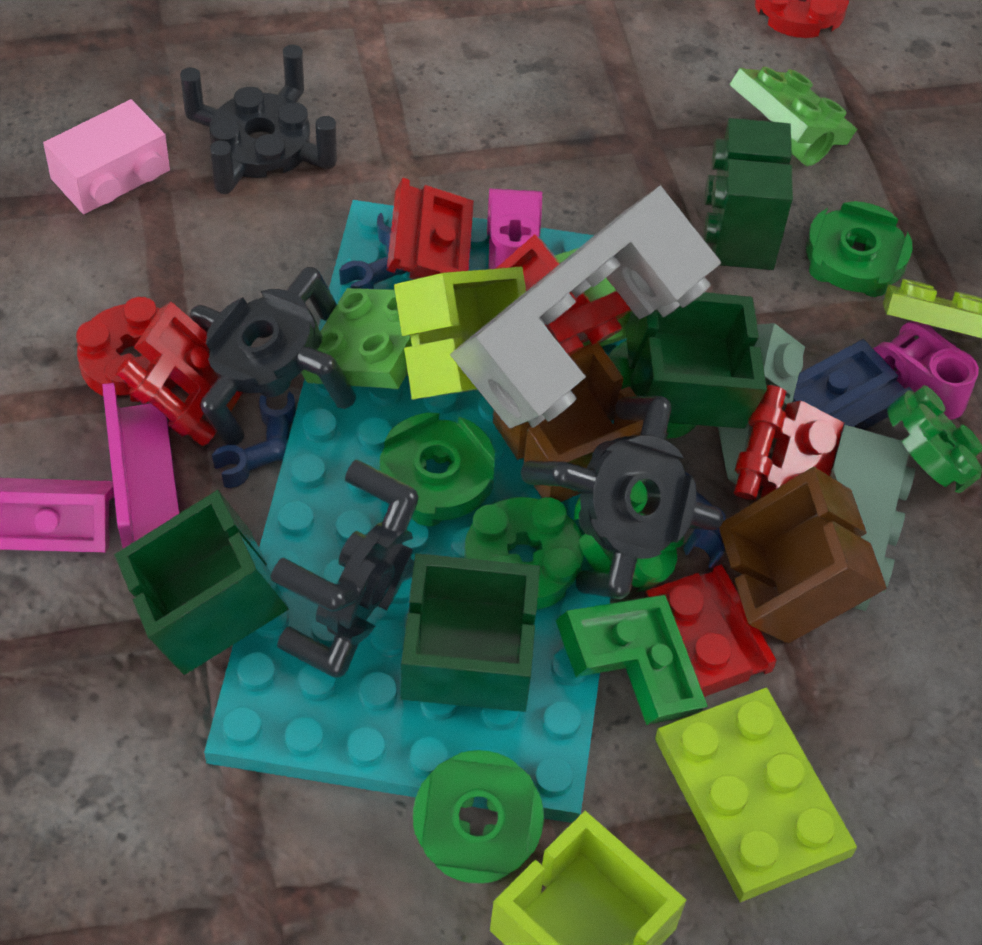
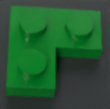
[555,595,708,725]

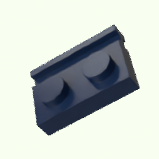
[792,339,913,431]

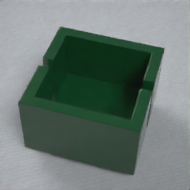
[704,118,793,270]
[625,292,767,429]
[114,490,289,675]
[401,553,540,712]

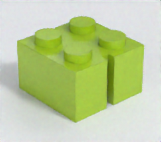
[394,267,526,399]
[490,811,687,945]

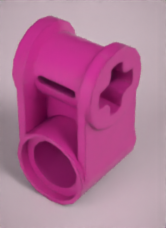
[487,188,542,269]
[873,320,979,420]

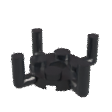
[180,44,337,194]
[189,267,356,445]
[521,396,723,599]
[271,459,419,678]

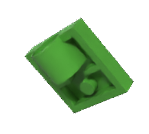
[729,67,857,166]
[301,288,412,389]

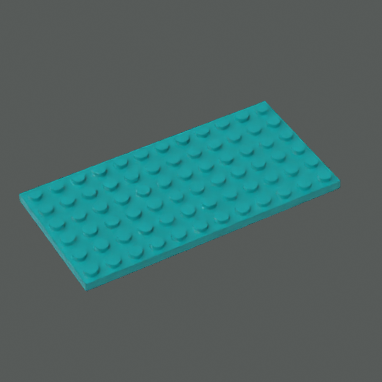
[204,200,626,823]

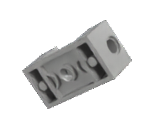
[450,185,721,429]

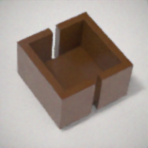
[493,343,644,502]
[719,467,887,644]

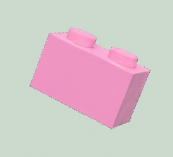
[43,99,170,215]

